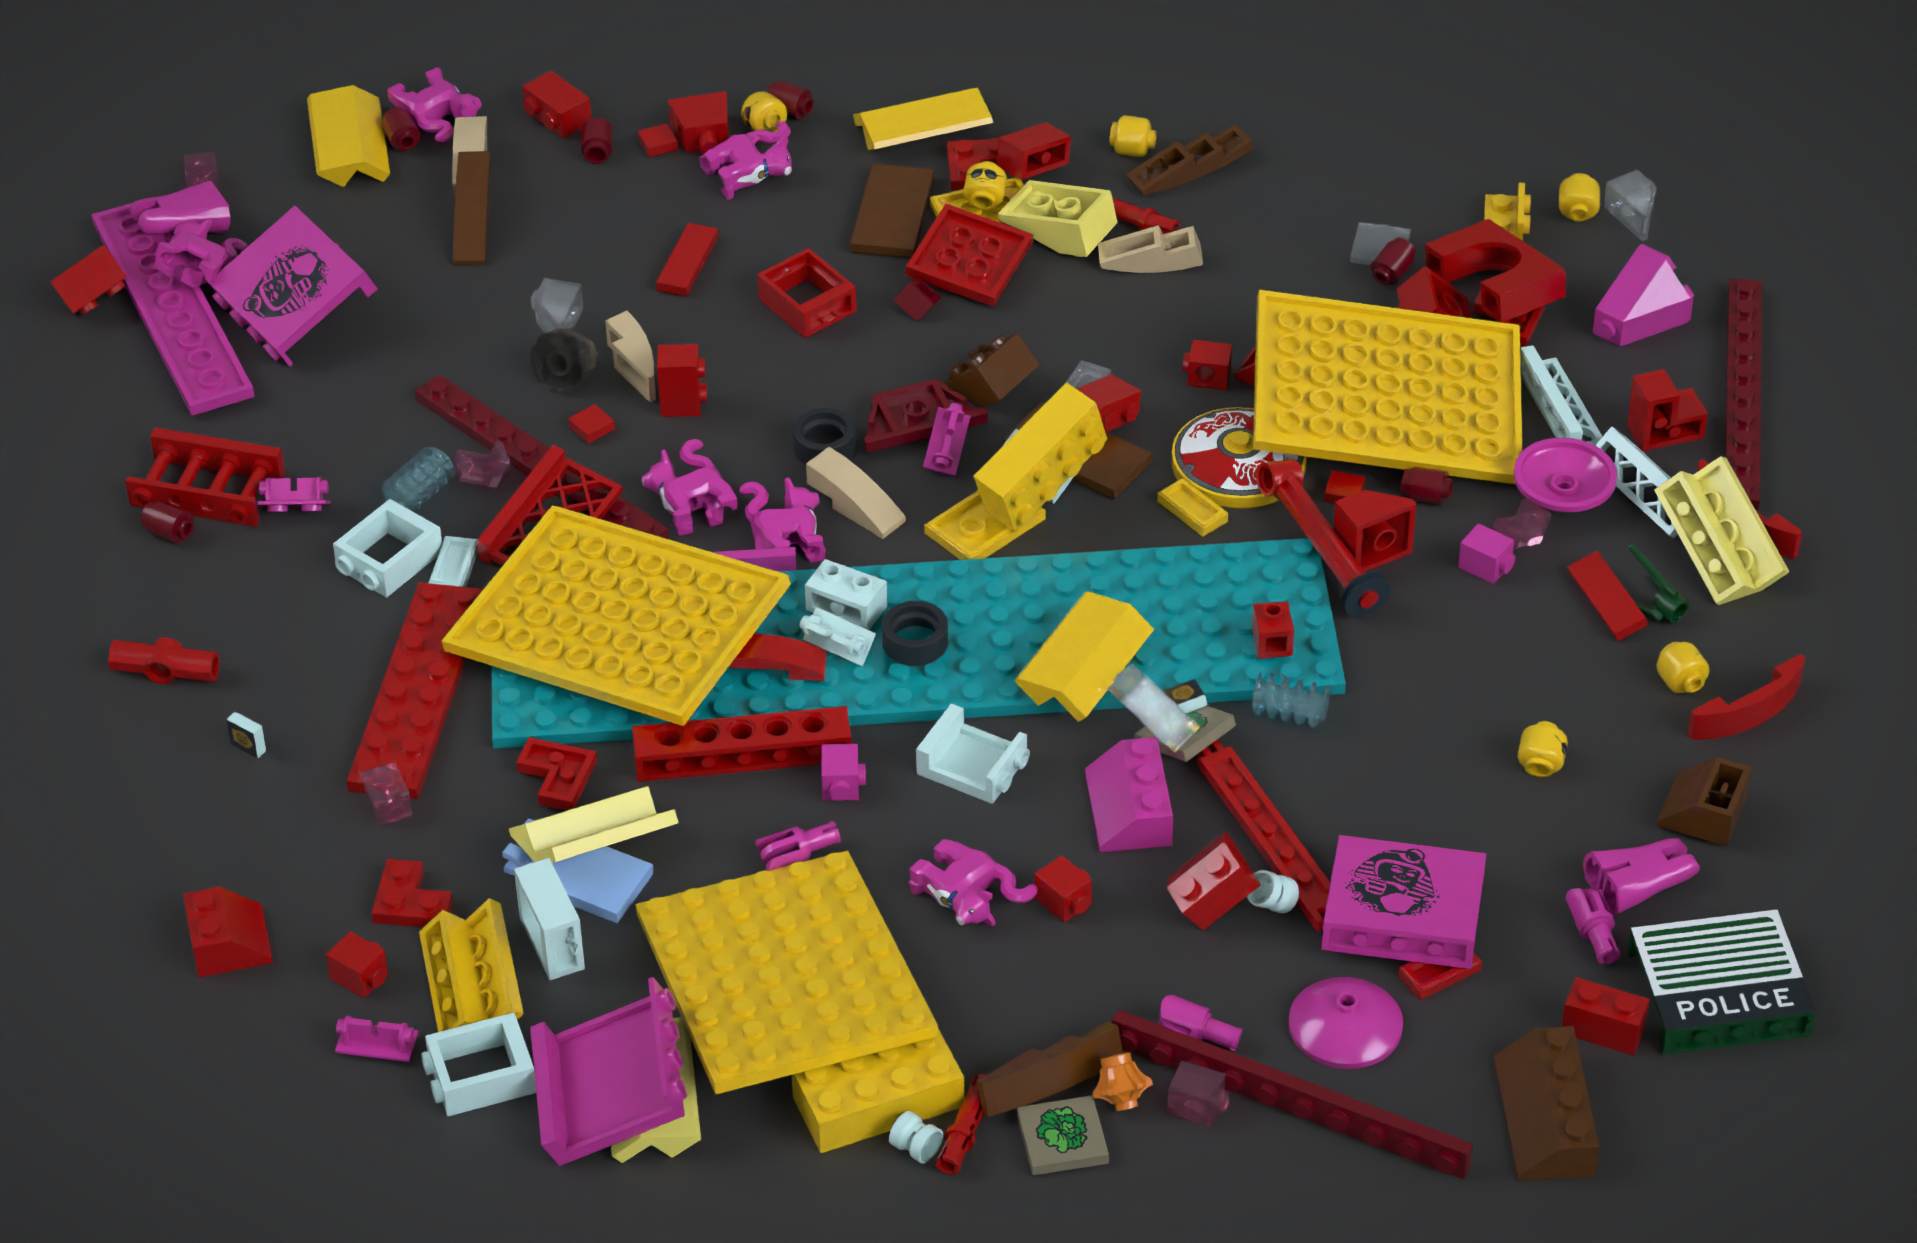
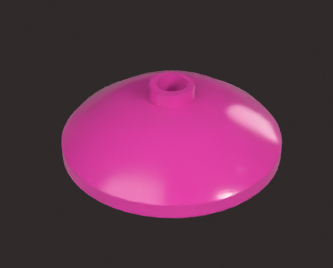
[1514,438,1617,513]
[1289,977,1403,1069]

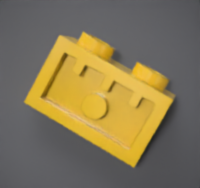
[1484,183,1531,240]

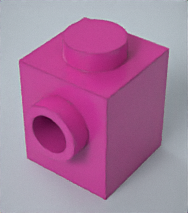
[1458,523,1515,584]
[822,744,866,801]

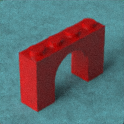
[1425,219,1566,323]

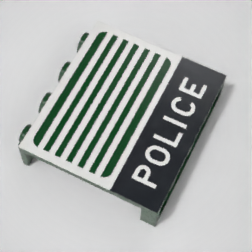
[1627,910,1816,1055]

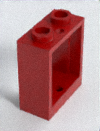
[757,248,857,338]

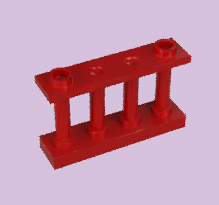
[125,427,285,527]

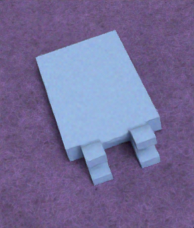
[502,818,653,923]

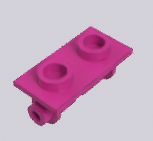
[923,403,971,477]
[258,477,331,512]
[335,1016,419,1062]

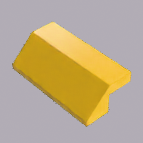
[307,85,390,187]
[853,87,993,150]
[1014,591,1154,722]
[419,898,524,1032]

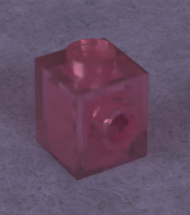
[1168,1061,1230,1126]

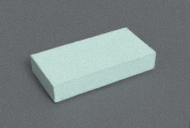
[429,536,478,587]

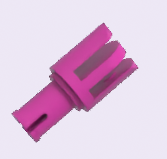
[755,821,841,871]
[1566,888,1621,964]
[1158,995,1243,1052]

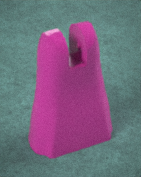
[130,181,231,234]
[1583,838,1700,916]

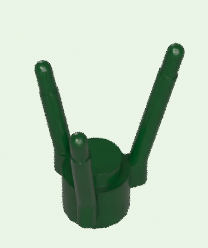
[1627,543,1690,623]

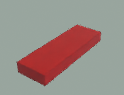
[656,223,719,297]
[1567,551,1648,642]

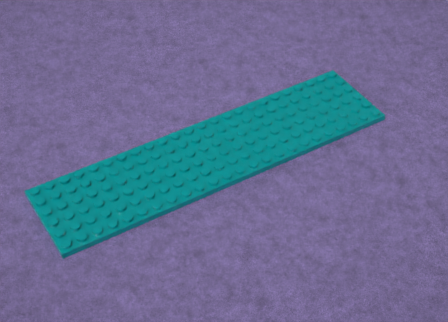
[492,538,1346,749]

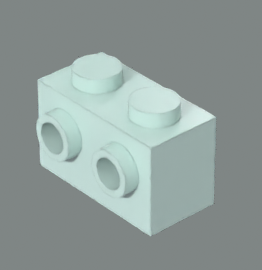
[805,559,887,630]

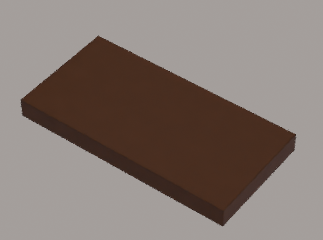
[850,164,934,258]
[1003,402,1152,499]

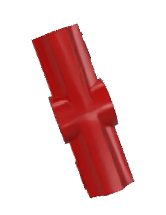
[108,637,220,684]

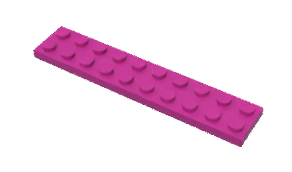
[91,202,255,416]

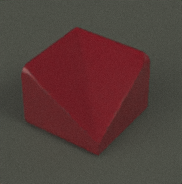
[894,277,941,321]

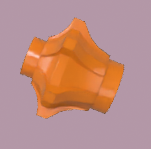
[1092,1052,1153,1111]

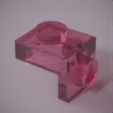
[184,151,219,189]
[454,441,510,488]
[1492,499,1551,549]
[361,762,412,826]

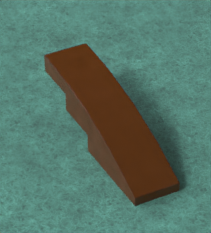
[1126,124,1254,196]
[453,151,491,266]
[977,1022,1123,1117]

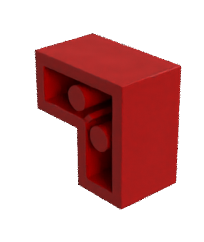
[1627,369,1708,451]

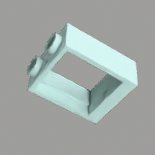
[333,499,442,598]
[514,858,585,980]
[421,1013,536,1117]

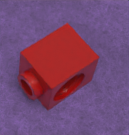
[1182,340,1233,391]

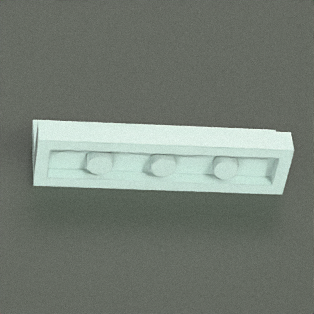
[1520,345,1603,445]
[1595,427,1678,538]

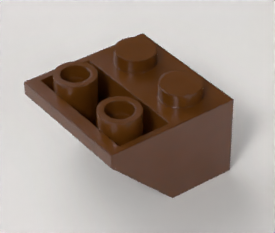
[943,333,1040,408]
[1657,757,1753,846]

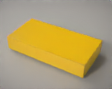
[1157,478,1228,537]

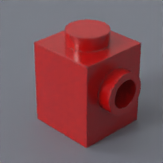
[1252,601,1294,659]
[1034,855,1092,923]
[326,931,388,998]

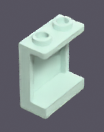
[916,704,1030,804]

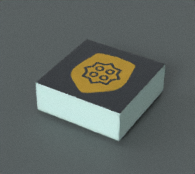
[1161,679,1208,717]
[226,712,266,758]

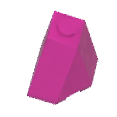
[1593,244,1694,347]

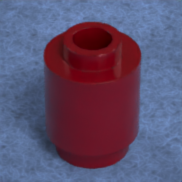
[767,81,814,119]
[382,107,421,152]
[581,118,613,164]
[1370,237,1416,285]
[1401,467,1453,505]
[141,501,194,543]

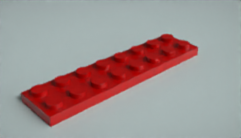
[347,582,483,799]

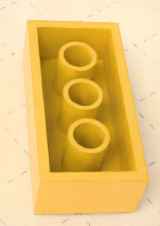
[973,382,1108,533]
[792,1029,965,1154]

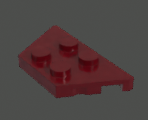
[864,379,988,453]

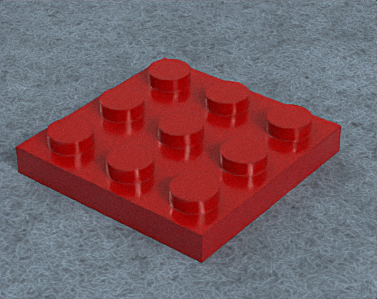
[905,204,1033,307]

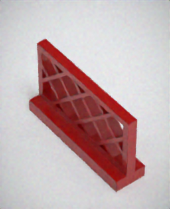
[477,444,623,565]

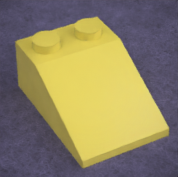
[998,180,1118,257]

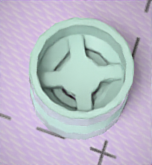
[1247,870,1299,913]
[889,1111,943,1164]

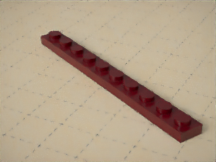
[1725,278,1762,511]
[415,374,669,539]
[1111,1009,1473,1179]

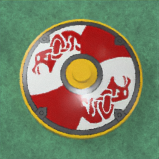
[1172,407,1307,508]

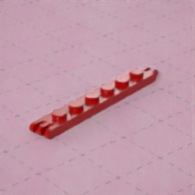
[1197,739,1330,932]

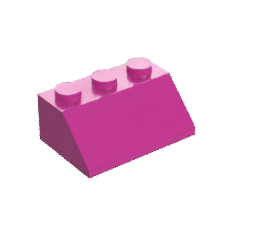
[1085,737,1173,853]

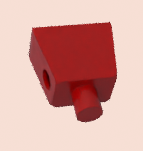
[668,91,729,155]

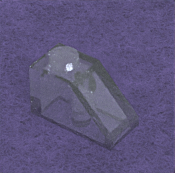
[1604,169,1657,241]
[531,278,584,350]

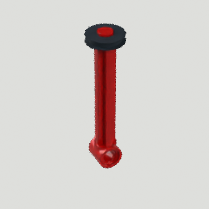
[1256,459,1391,617]

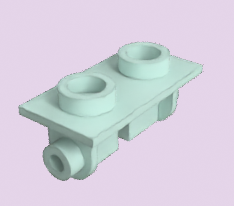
[799,607,876,666]

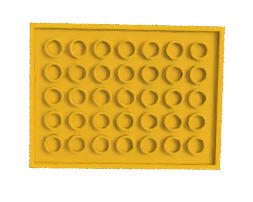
[1253,290,1522,484]
[442,505,791,726]
[635,851,938,1094]

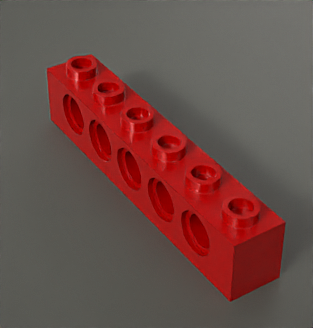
[632,706,852,782]

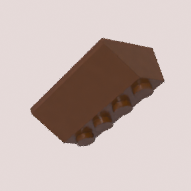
[1493,1026,1599,1181]

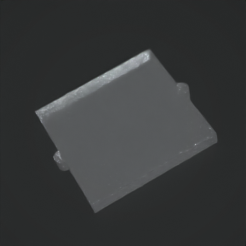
[1350,222,1411,265]

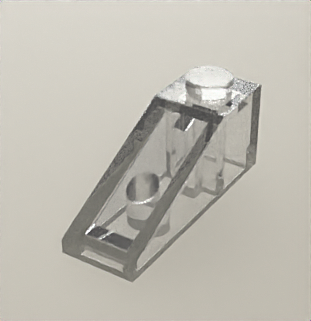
[1107,664,1200,753]

